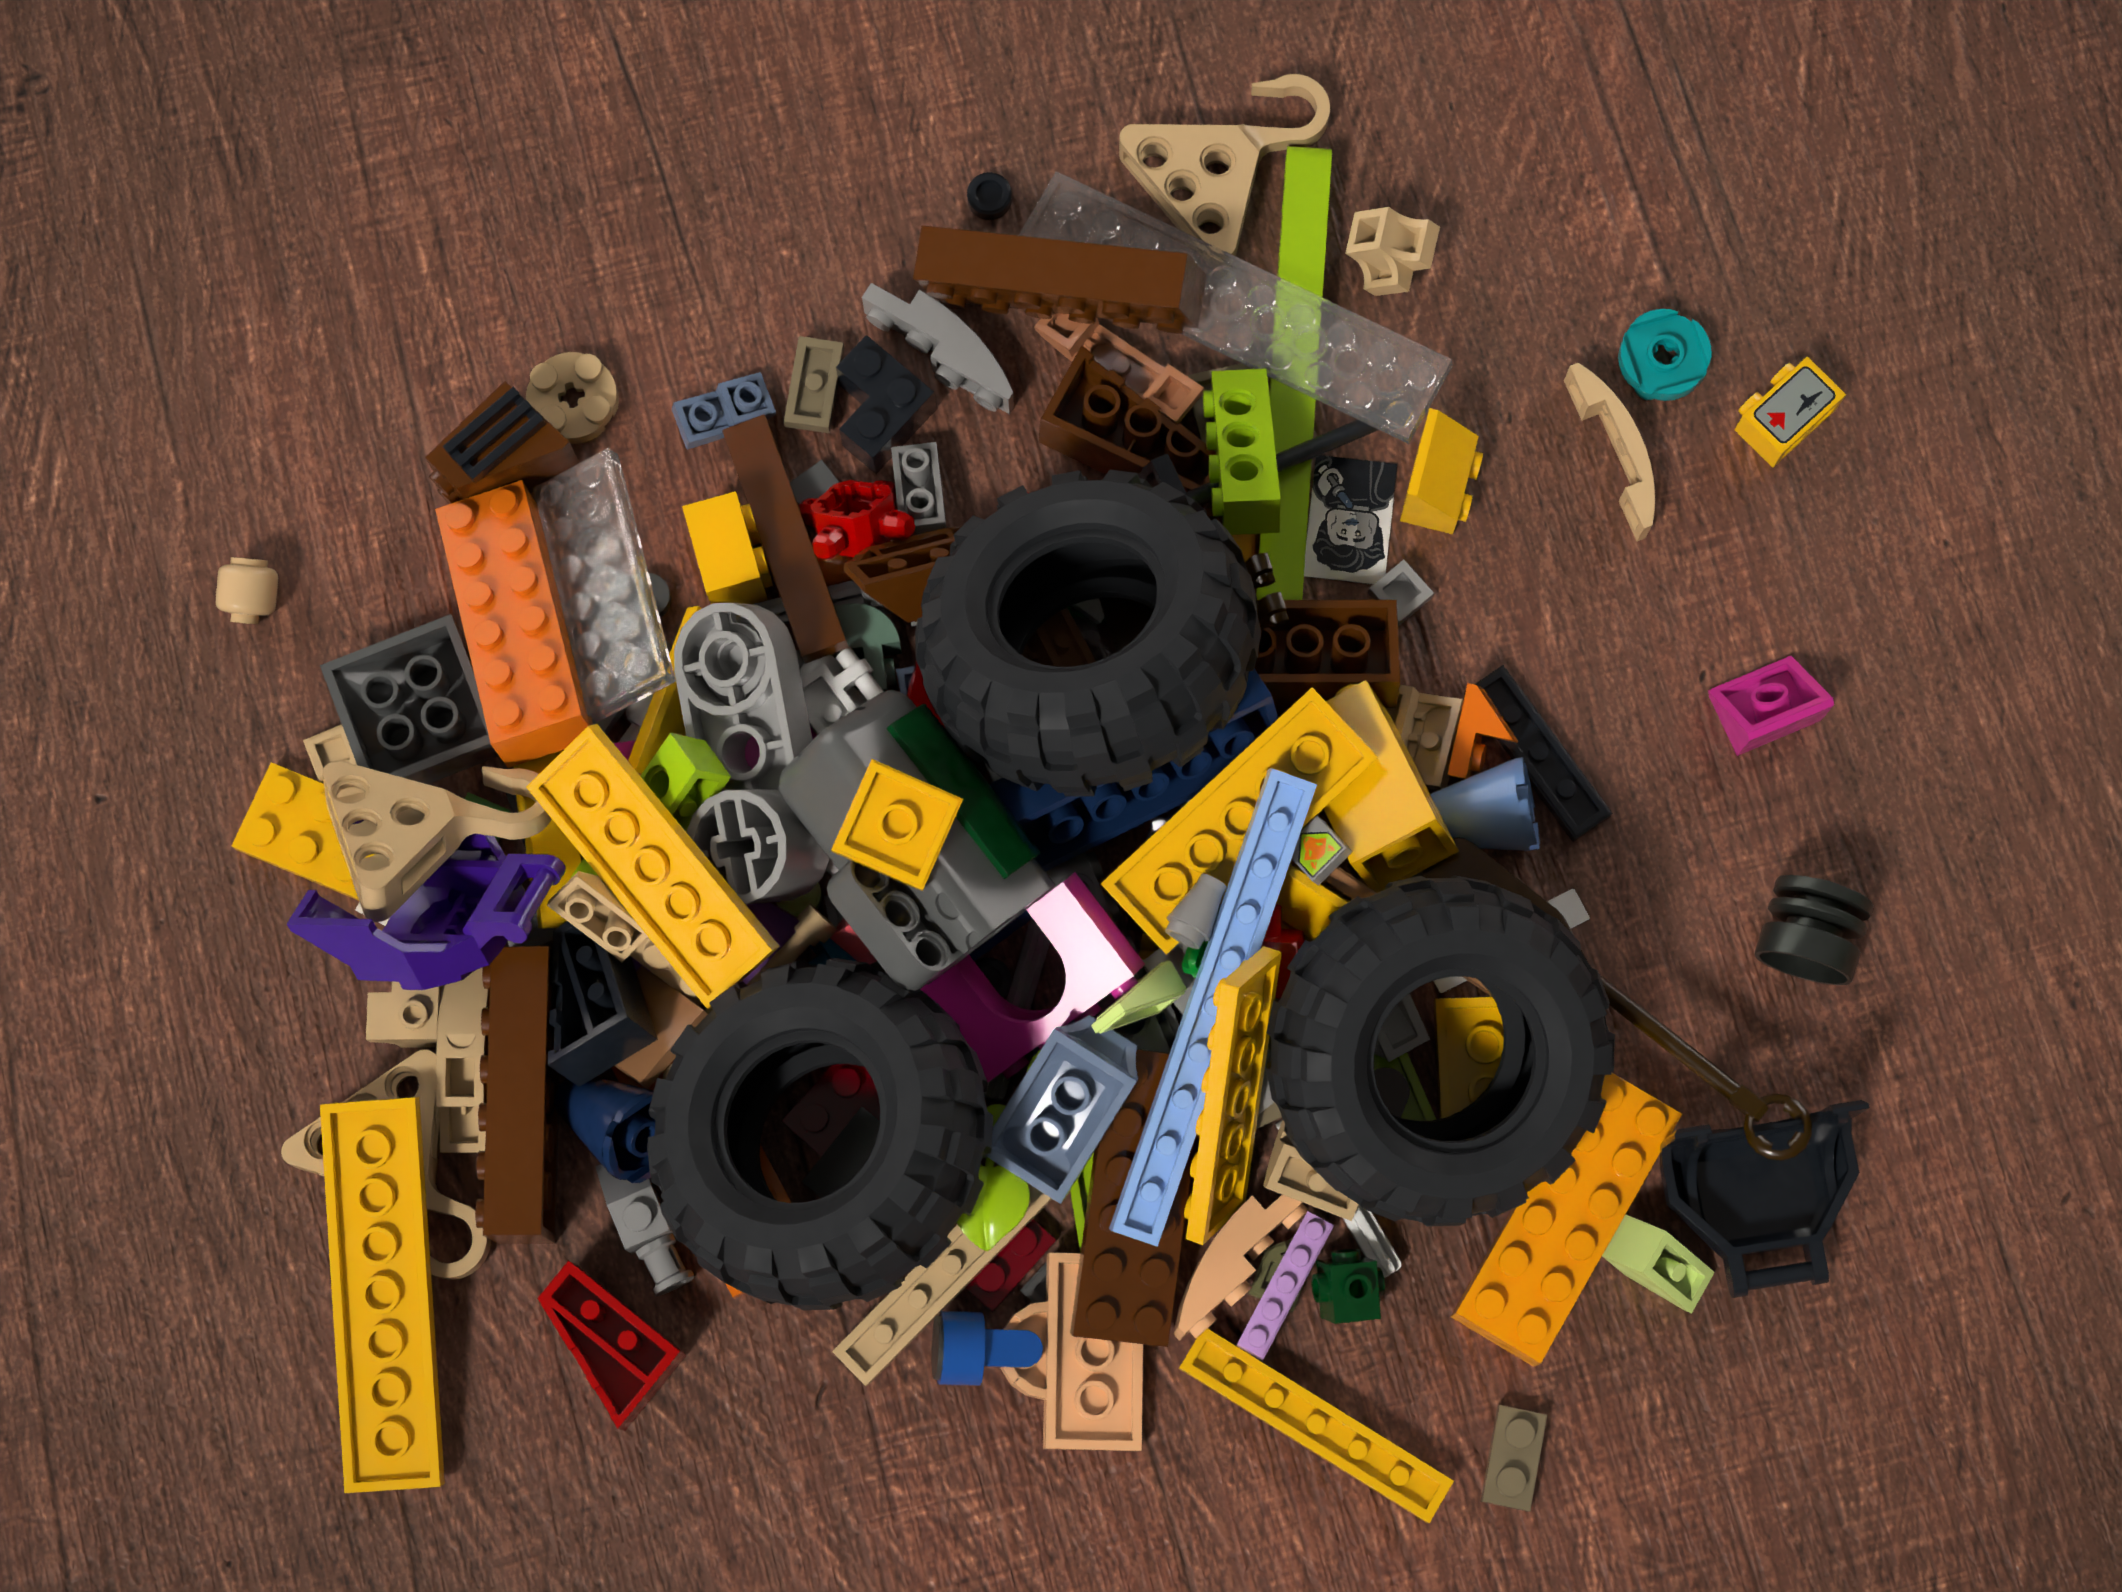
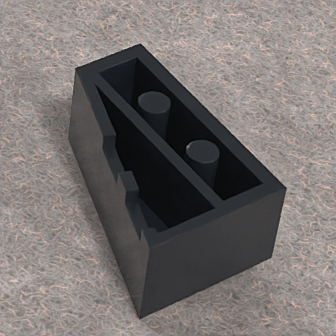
[548,921,658,1087]

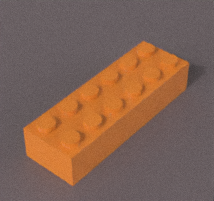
[435,480,593,768]

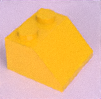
[1400,408,1483,534]

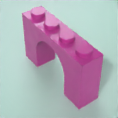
[920,872,1145,1082]

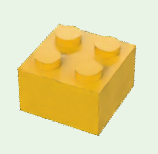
[682,491,773,604]

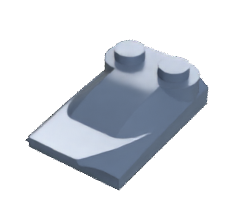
[988,1015,1138,1204]

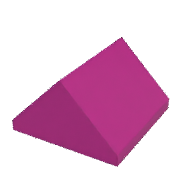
[1708,656,1834,756]

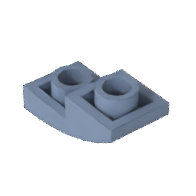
[671,372,776,450]

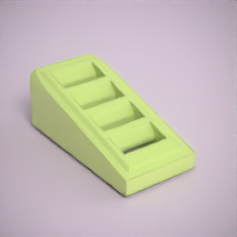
[1091,960,1187,1034]

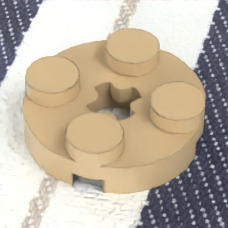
[526,352,619,444]

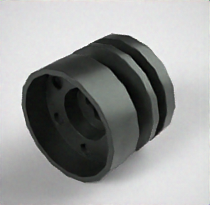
[1754,875,1874,985]

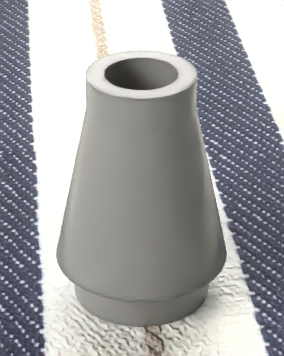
[1165,873,1227,949]

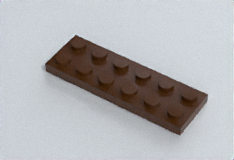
[1070,1049,1196,1347]

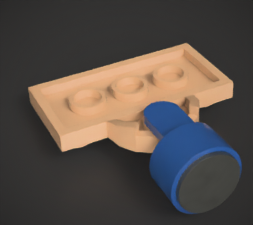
[932,1253,1143,1451]

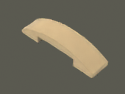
[1564,363,1655,542]

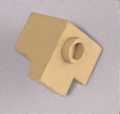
[1345,207,1440,296]
[366,981,441,1048]

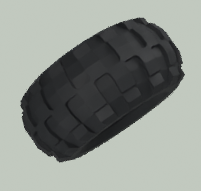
[915,470,1261,796]
[1266,875,1615,1227]
[647,958,993,1310]

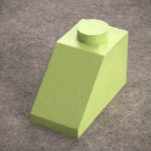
[1602,1214,1715,1314]

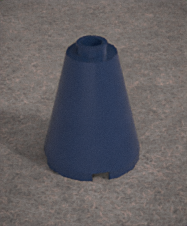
[554,1077,656,1183]

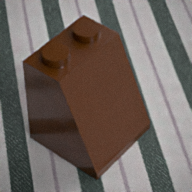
[425,381,582,504]

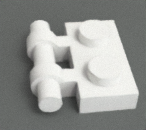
[801,647,884,735]

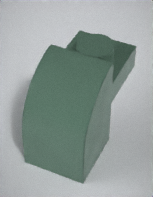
[830,603,902,692]

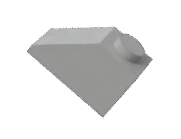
[595,1164,674,1254]

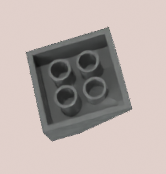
[320,614,499,784]

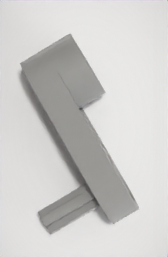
[674,603,830,904]

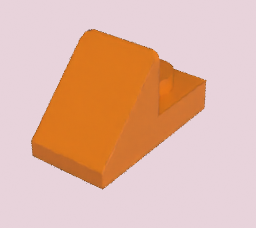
[1448,683,1518,779]

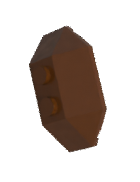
[844,526,962,623]

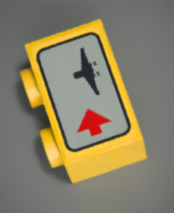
[1735,356,1846,468]

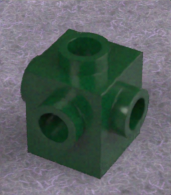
[1311,1249,1385,1324]

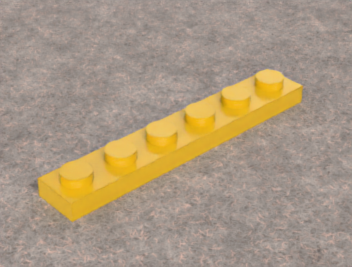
[1179,1328,1454,1523]

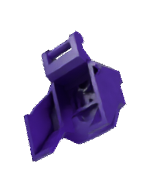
[287,820,566,990]

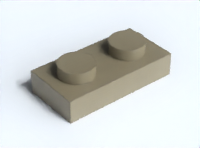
[784,336,845,434]
[1480,1405,1547,1512]

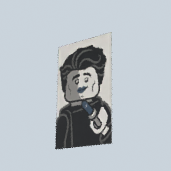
[1304,455,1397,584]

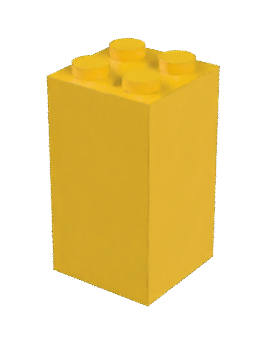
[1324,680,1459,893]

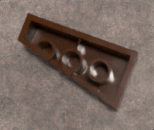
[1038,345,1216,509]

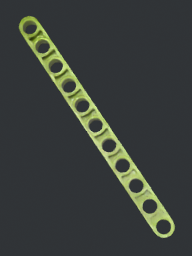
[1256,146,1332,600]

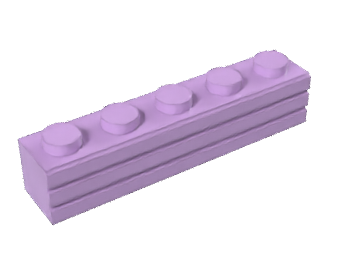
[1236,1211,1334,1361]

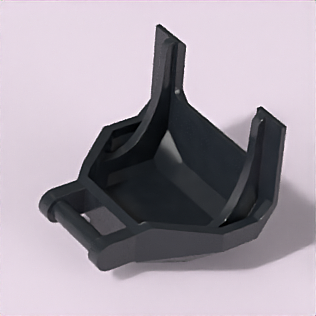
[1659,1100,1870,1298]

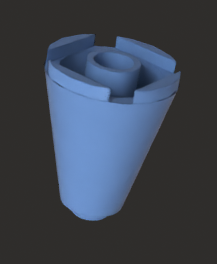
[1430,757,1540,851]

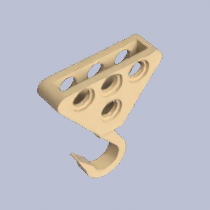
[1119,74,1330,272]
[322,761,552,922]
[281,1049,491,1280]

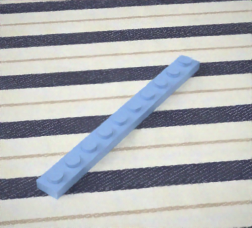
[1109,768,1317,1247]

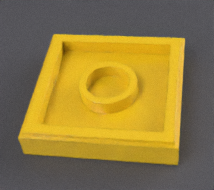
[831,759,963,891]

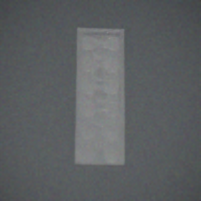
[533,447,676,722]

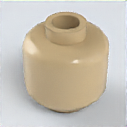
[215,557,278,624]

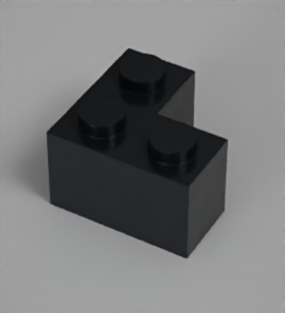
[836,335,937,474]

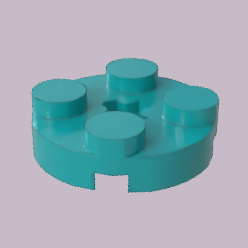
[1618,309,1712,401]

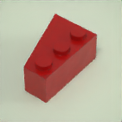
[537,1260,686,1431]

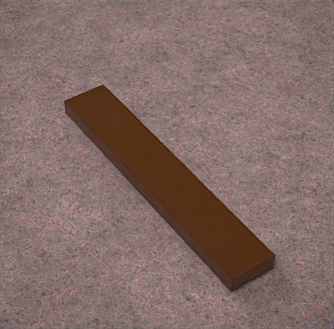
[722,414,849,664]

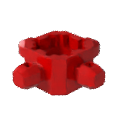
[798,480,915,559]

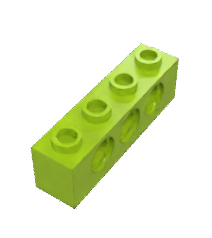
[1203,369,1281,535]
[571,733,731,878]

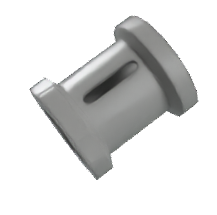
[636,1234,695,1296]

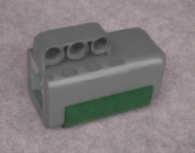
[779,690,1056,991]

